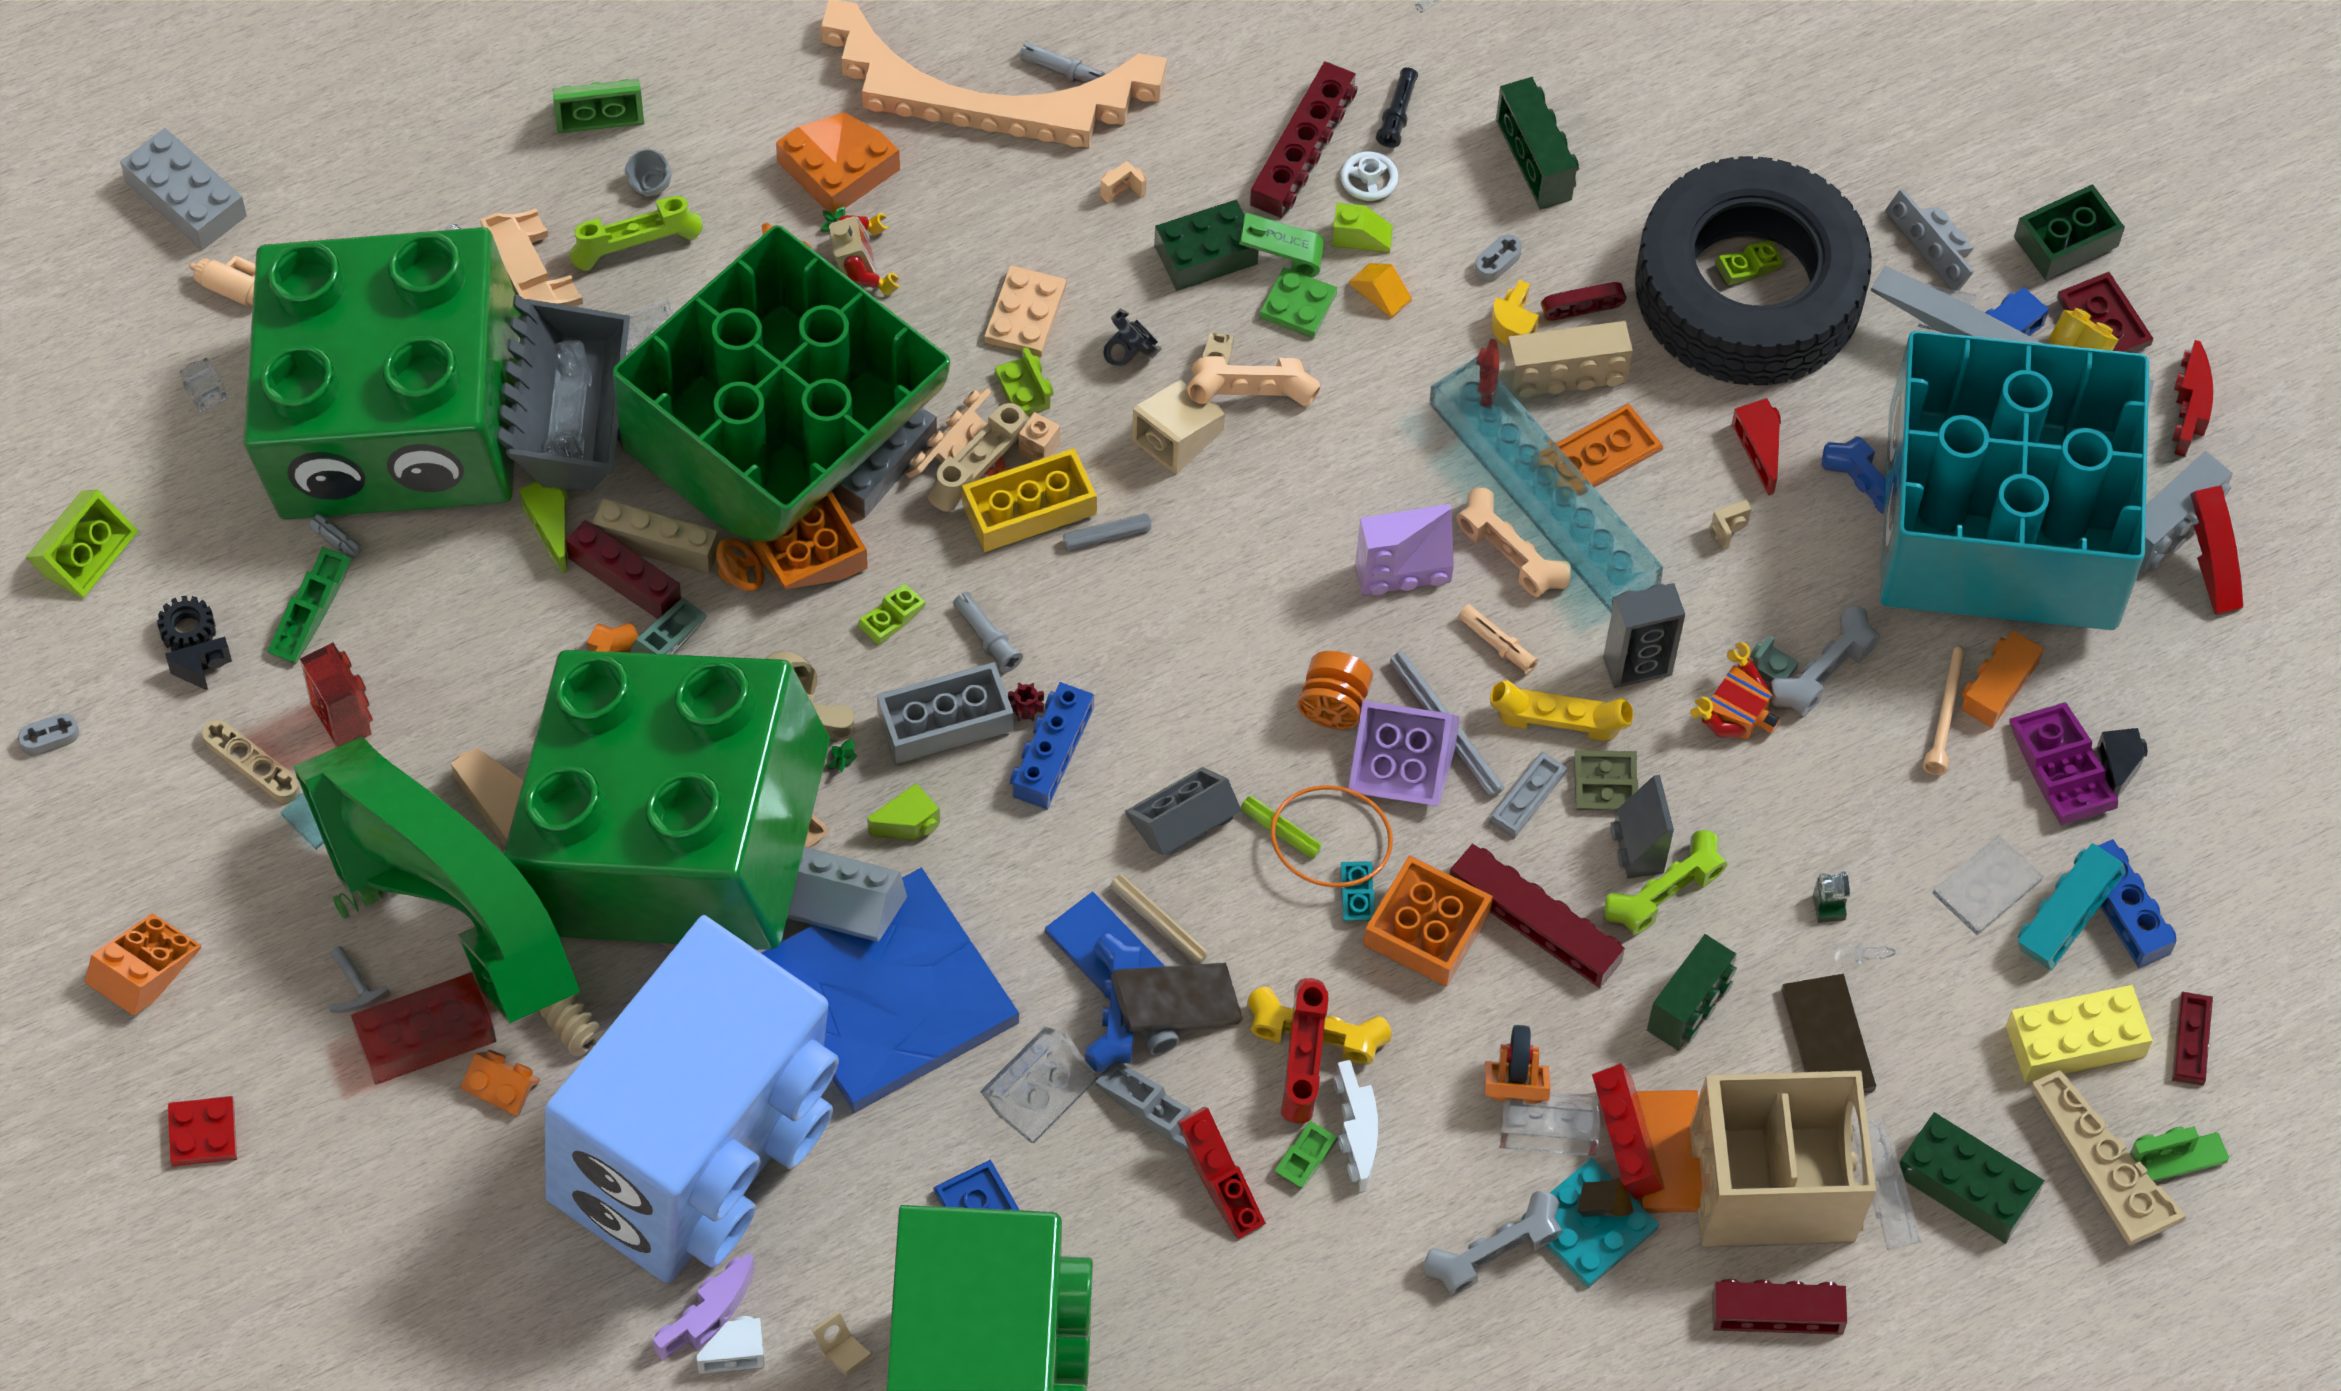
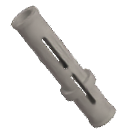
[1019,42,1105,83]

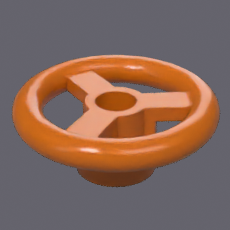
[716,538,764,592]

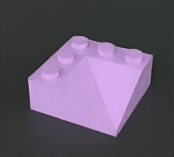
[1355,504,1454,596]

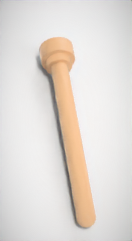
[1923,646,1965,775]

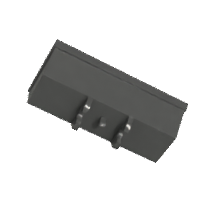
[497,295,630,490]

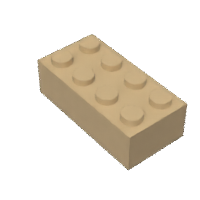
[1504,321,1633,398]

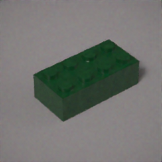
[1496,77,1579,210]
[1895,1112,2045,1244]

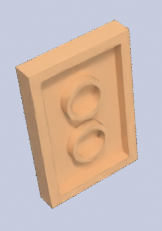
[985,265,1067,357]

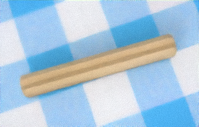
[1111,874,1208,965]

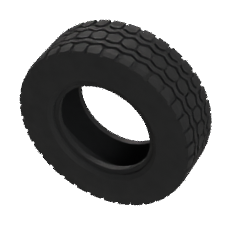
[1635,156,1872,385]

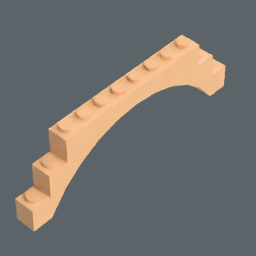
[821,0,1167,148]

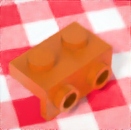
[460,1049,540,1116]

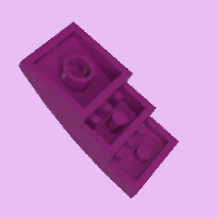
[2009,702,2118,825]

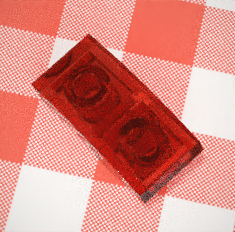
[1476,339,1499,409]

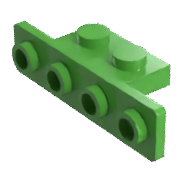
[2130,1126,2229,1182]

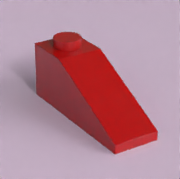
[1732,398,1781,496]

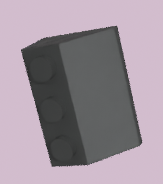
[1125,767,1242,855]

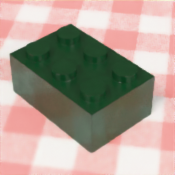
[2014,184,2125,280]
[1154,199,1259,291]
[1646,934,1737,1051]

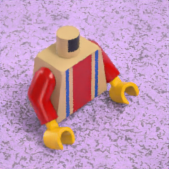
[829,213,900,296]

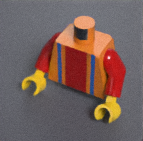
[1690,642,1781,739]

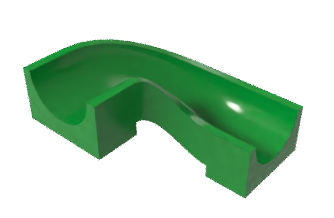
[292,736,581,1023]

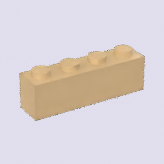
[592,499,719,574]

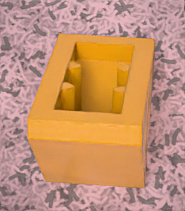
[1349,263,1412,319]

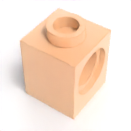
[1019,412,1060,461]

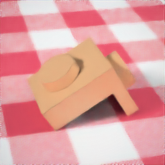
[1100,161,1147,203]

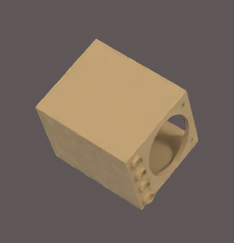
[1689,1071,1876,1247]

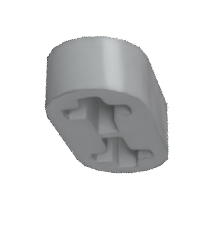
[1475,235,1522,282]
[18,714,79,755]

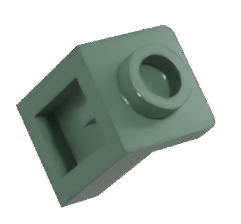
[1750,635,1799,683]

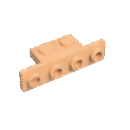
[905,388,991,478]

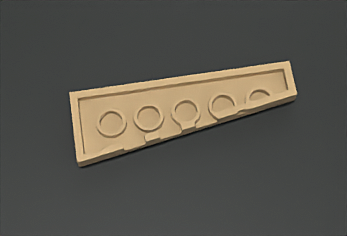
[2030,1070,2186,1246]

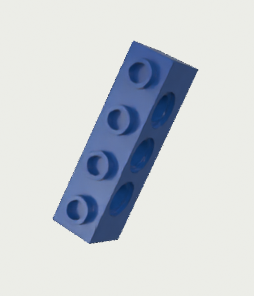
[2098,839,2177,969]

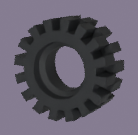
[157,595,216,652]

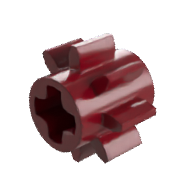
[1008,683,1044,721]

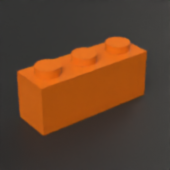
[1961,630,2044,728]

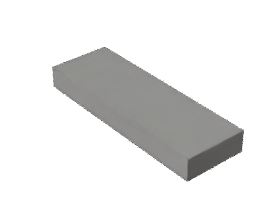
[1489,752,1567,838]

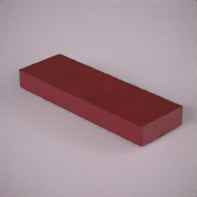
[2172,991,2213,1086]

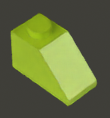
[1332,203,1393,253]
[867,783,940,840]

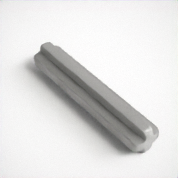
[1063,513,1151,550]

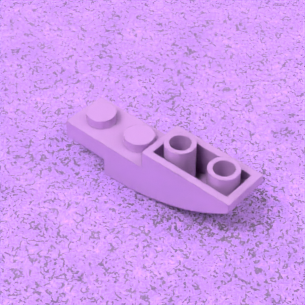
[653,1253,755,1361]

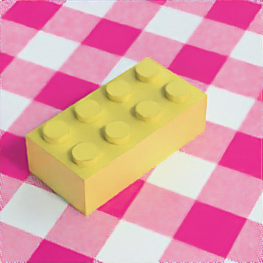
[2006,985,2153,1082]

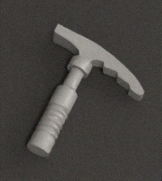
[329,946,390,1013]

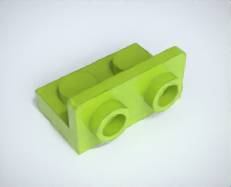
[995,347,1054,416]

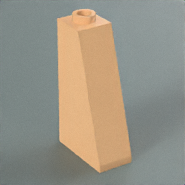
[451,748,523,847]

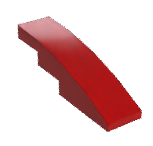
[2190,485,2244,615]

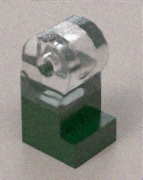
[1813,871,1850,923]

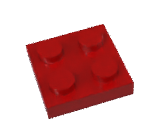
[168,1096,237,1167]

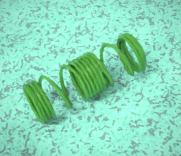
[333,886,383,919]

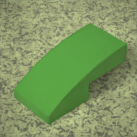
[1275,1121,1338,1189]

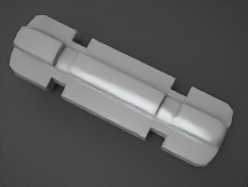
[310,514,362,559]

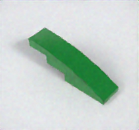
[267,546,352,664]

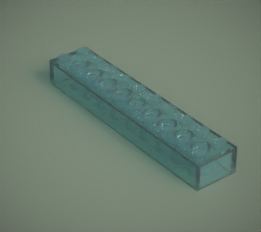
[1430,356,1663,614]

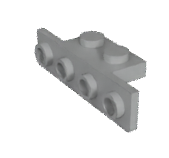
[1885,189,1974,291]

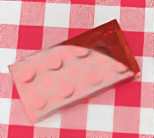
[351,972,497,1085]

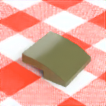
[1574,750,1638,810]

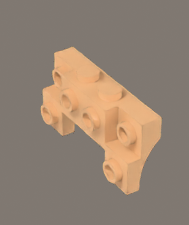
[480,208,583,307]

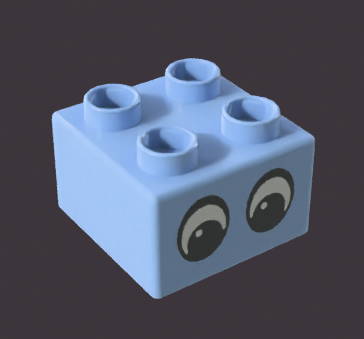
[545,915,839,1283]

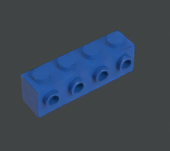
[1010,682,1094,810]

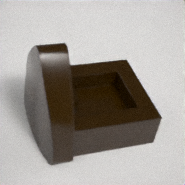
[1577,1178,1633,1217]

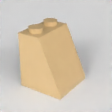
[1132,380,1225,475]

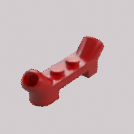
[1280,978,1329,1123]

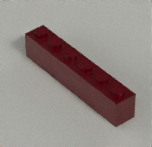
[1449,843,1625,989]

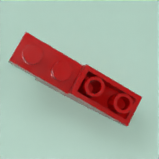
[2172,340,2214,457]
[1177,1107,1266,1239]

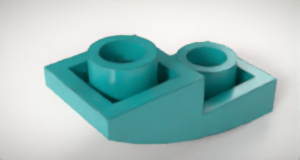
[1340,861,1375,921]

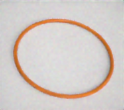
[1271,785,1393,888]

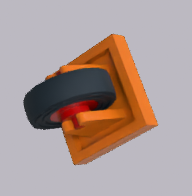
[1484,1025,1550,1104]

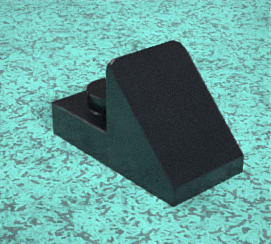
[165,636,232,690]

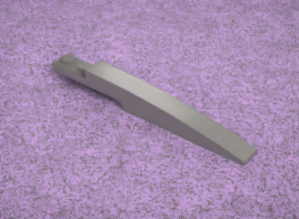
[1870,266,2043,344]

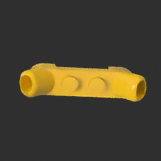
[1490,680,1633,741]
[1247,986,1392,1065]

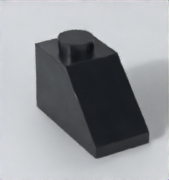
[2097,728,2148,798]

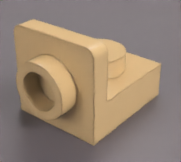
[1709,499,1752,549]

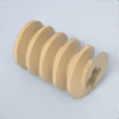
[539,994,605,1056]

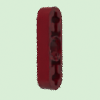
[1541,282,1627,321]

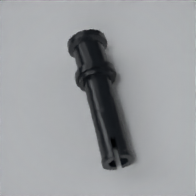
[1376,67,1418,148]

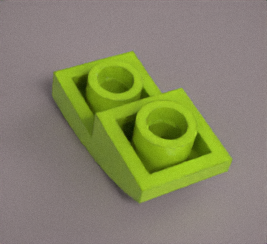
[1715,241,1784,286]
[858,583,926,645]

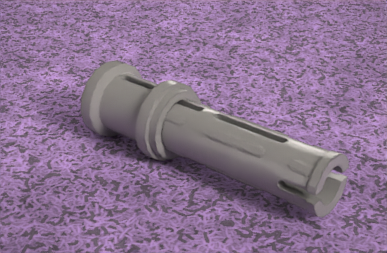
[953,592,1023,673]

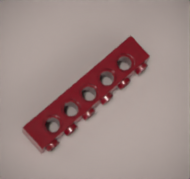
[1250,61,1358,218]

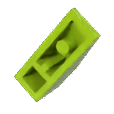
[518,482,569,574]

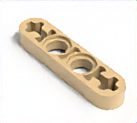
[202,719,300,804]

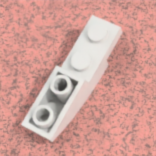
[1333,1060,1378,1192]

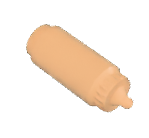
[189,256,255,307]

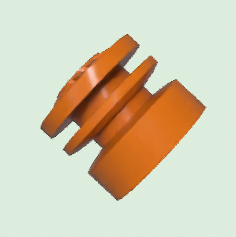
[1297,651,1373,730]

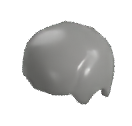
[625,148,672,197]

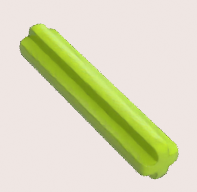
[1241,796,1322,859]

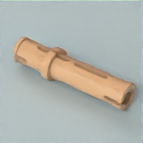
[1458,604,1538,674]

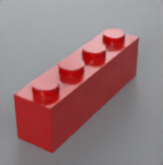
[1592,1063,1665,1200]

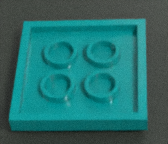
[1521,1158,1659,1289]

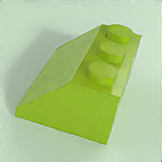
[26,489,139,598]

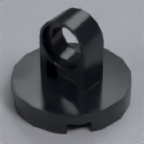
[1103,308,1162,366]

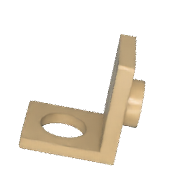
[812,1311,873,1376]

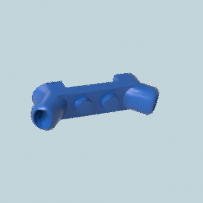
[1821,436,1886,514]
[1084,933,1141,1073]

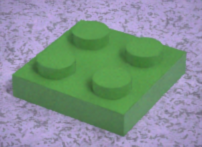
[1260,267,1338,339]

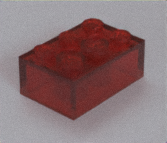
[300,642,373,747]

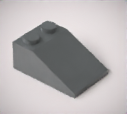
[1611,775,1674,878]

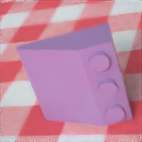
[1348,700,1460,806]

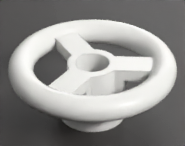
[1340,152,1398,201]

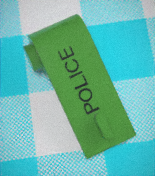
[1239,212,1325,277]

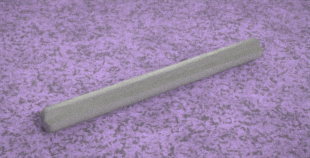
[1390,651,1504,797]

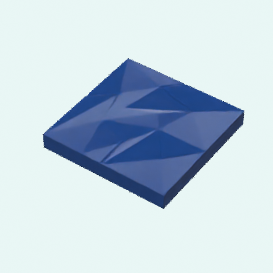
[761,867,1019,1113]

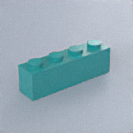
[2018,843,2126,971]

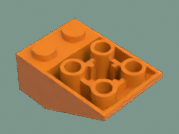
[85,913,201,1016]

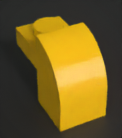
[1491,280,1539,346]

